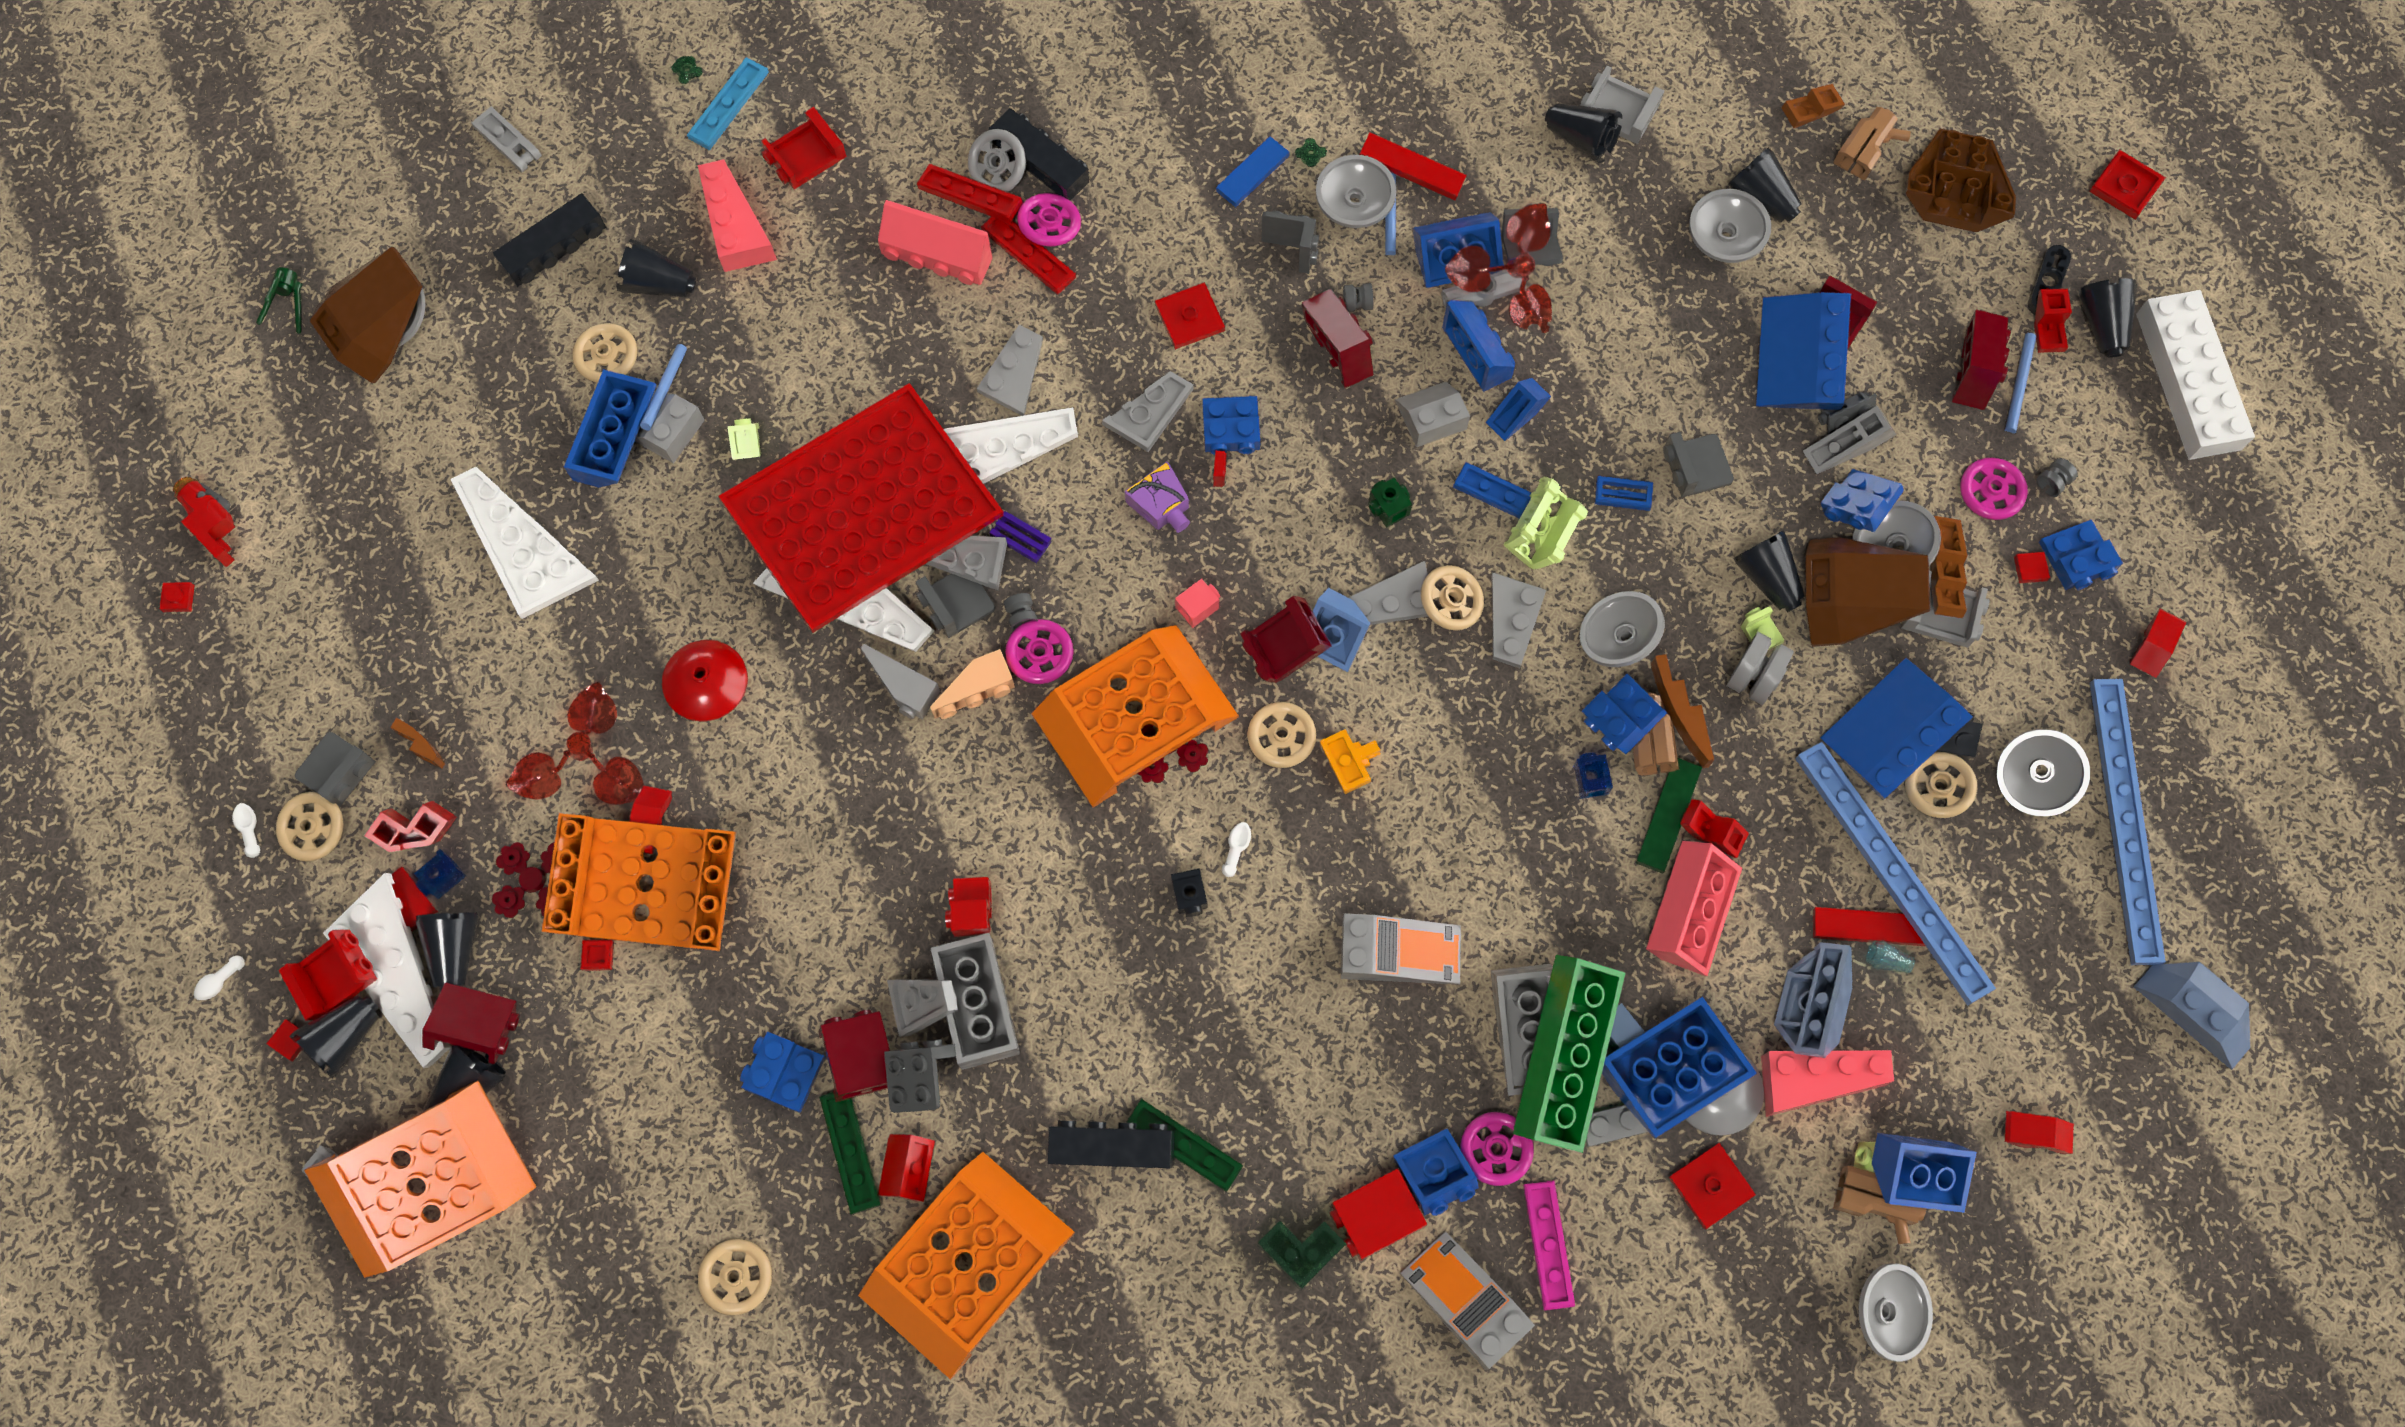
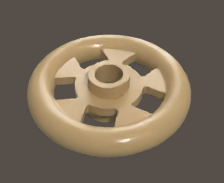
[572,323,638,382]
[1421,565,1484,631]
[1247,702,1316,768]
[1905,752,1977,818]
[276,792,344,861]
[698,1239,772,1315]

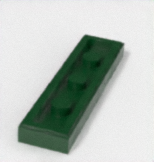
[1635,758,1702,874]
[819,1092,881,1215]
[1126,1099,1243,1192]

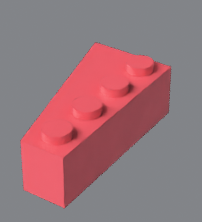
[698,159,777,272]
[1761,1050,1894,1117]

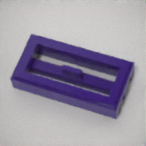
[989,511,1052,563]

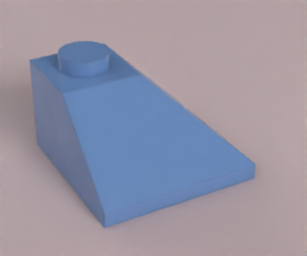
[1313,588,1370,672]

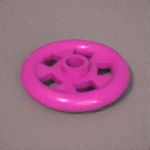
[1017,193,1081,247]
[1960,458,2028,520]
[1005,619,1074,684]
[1461,1112,1534,1186]

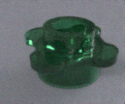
[672,56,703,84]
[1295,138,1327,167]

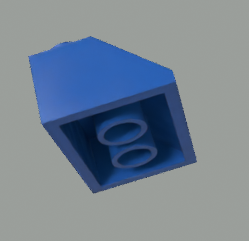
[1413,212,1504,288]
[1442,300,1515,392]
[1872,1133,1977,1213]

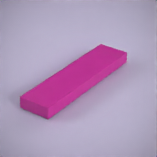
[1523,1181,1575,1311]

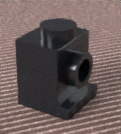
[1171,868,1208,917]

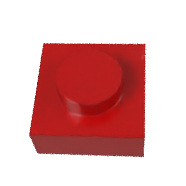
[159,582,195,612]

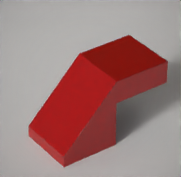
[2034,288,2072,353]
[2129,608,2187,678]
[629,786,672,854]
[1680,799,1749,858]
[2004,1111,2074,1154]

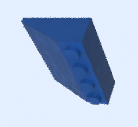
[1756,292,1851,410]
[1820,658,1973,800]
[1602,997,1757,1139]

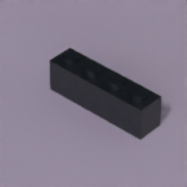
[989,108,1089,200]
[492,193,606,287]
[1048,1120,1175,1169]

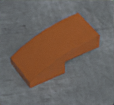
[1781,84,1845,128]
[390,718,445,769]

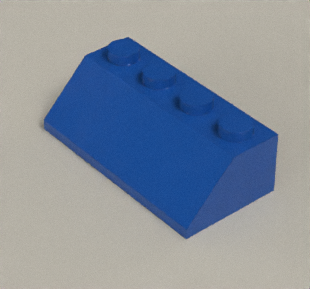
[564,369,657,488]

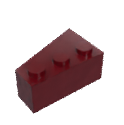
[1302,289,1374,388]
[1952,309,2011,410]

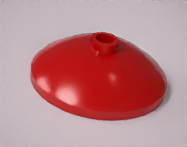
[662,640,748,722]

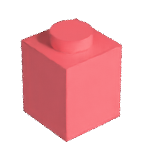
[1175,579,1220,628]

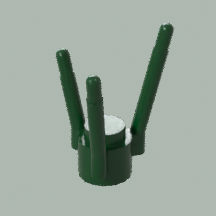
[256,267,302,334]

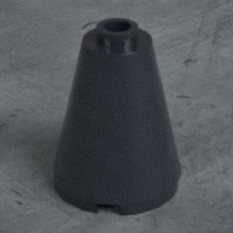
[1545,103,1623,163]
[1728,147,1801,223]
[617,239,696,297]
[2079,278,2137,358]
[1733,530,1805,613]
[416,912,478,992]
[289,995,379,1079]
[423,1045,506,1111]

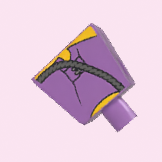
[1125,462,1190,533]

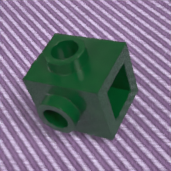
[1368,477,1412,528]

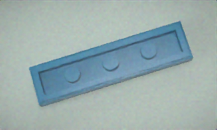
[687,57,769,150]

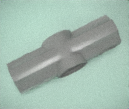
[1441,266,1526,310]

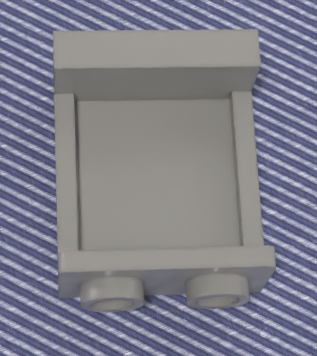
[1580,66,1665,144]
[1901,571,1990,648]

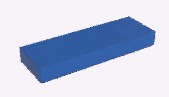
[1216,136,1289,207]
[1453,462,1531,519]

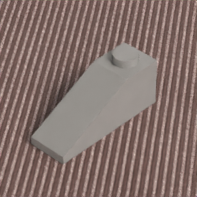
[1803,405,1897,474]
[861,644,940,720]

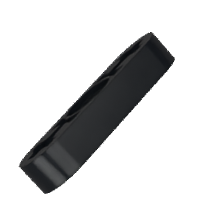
[2028,245,2071,315]

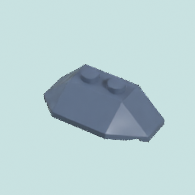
[1774,942,1852,1058]
[2134,962,2250,1070]

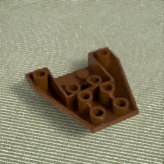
[1906,128,2016,233]
[310,247,423,383]
[1806,537,1930,647]

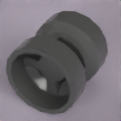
[1343,283,1374,312]
[2036,458,2078,497]
[1004,593,1038,630]

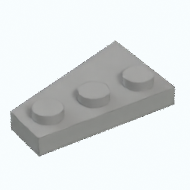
[977,324,1043,416]
[1102,371,1194,452]
[926,536,1007,590]
[1348,561,1429,625]
[1491,572,1546,668]
[887,979,958,1037]

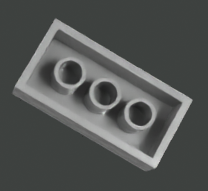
[931,933,1020,1070]

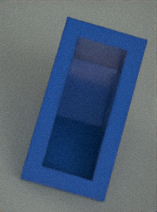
[1486,378,1551,441]

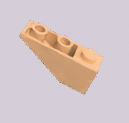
[930,649,1015,719]

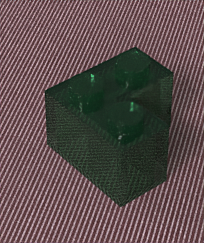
[1257,1221,1346,1291]

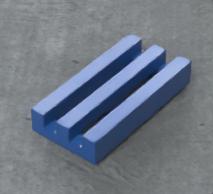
[1594,476,1653,511]

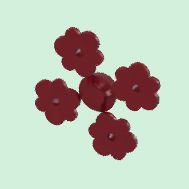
[1137,724,1209,783]
[492,842,555,918]

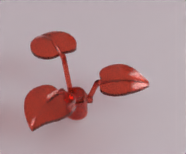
[1445,203,1552,333]
[506,682,644,805]

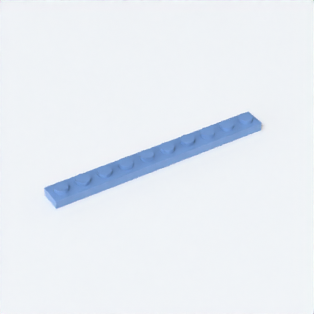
[2090,679,2165,965]
[1795,742,1996,1006]

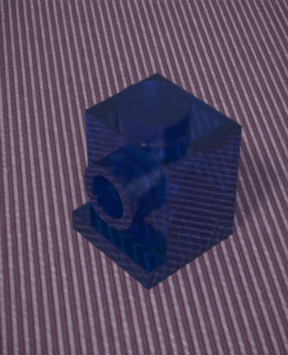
[1574,752,1613,799]
[414,849,466,899]

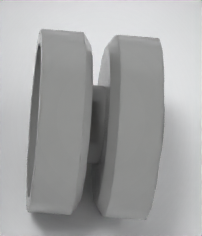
[1726,631,1794,706]

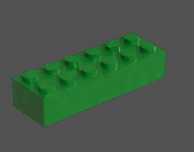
[1513,955,1625,1153]

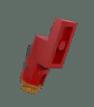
[173,477,235,567]

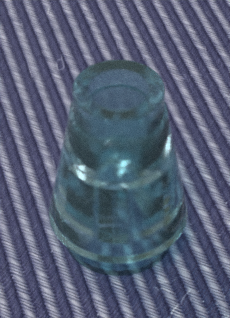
[1866,940,1915,974]

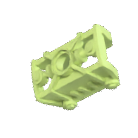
[1504,477,1588,569]

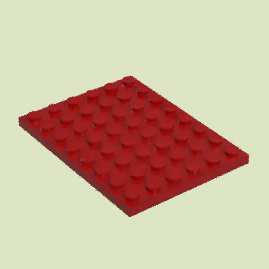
[718,383,1004,633]

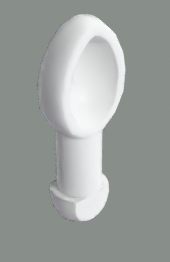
[232,803,260,858]
[1222,822,1251,877]
[194,955,245,1000]

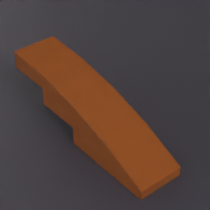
[1930,516,1968,619]
[1650,654,1714,768]

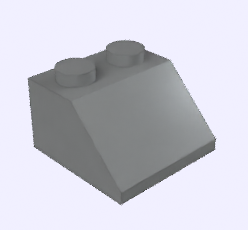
[1395,382,1470,447]
[634,394,705,464]

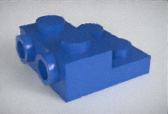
[1202,396,1260,455]
[1821,469,1904,532]
[2039,519,2123,591]
[1582,674,1667,754]
[740,1031,825,1113]
[1393,1129,1479,1216]

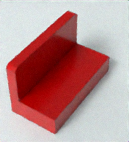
[878,1134,935,1202]

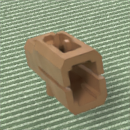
[1833,107,1911,180]
[1633,693,1679,776]
[1833,1165,1927,1244]

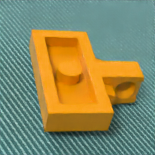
[1320,729,1381,794]

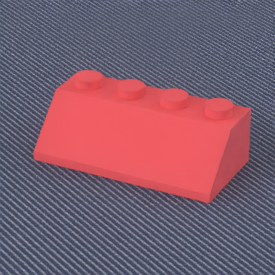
[878,200,992,285]
[1646,841,1742,976]

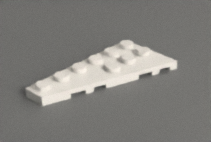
[944,407,1078,484]
[451,467,599,619]
[753,568,934,652]
[323,873,451,1068]

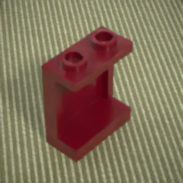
[1819,276,1878,349]
[1240,595,1332,683]
[422,982,520,1065]
[819,1010,890,1102]

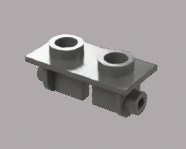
[1818,392,1877,435]

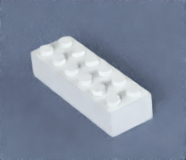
[2136,290,2255,460]

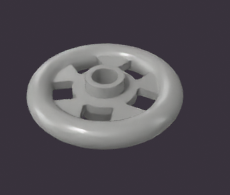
[968,129,1026,192]

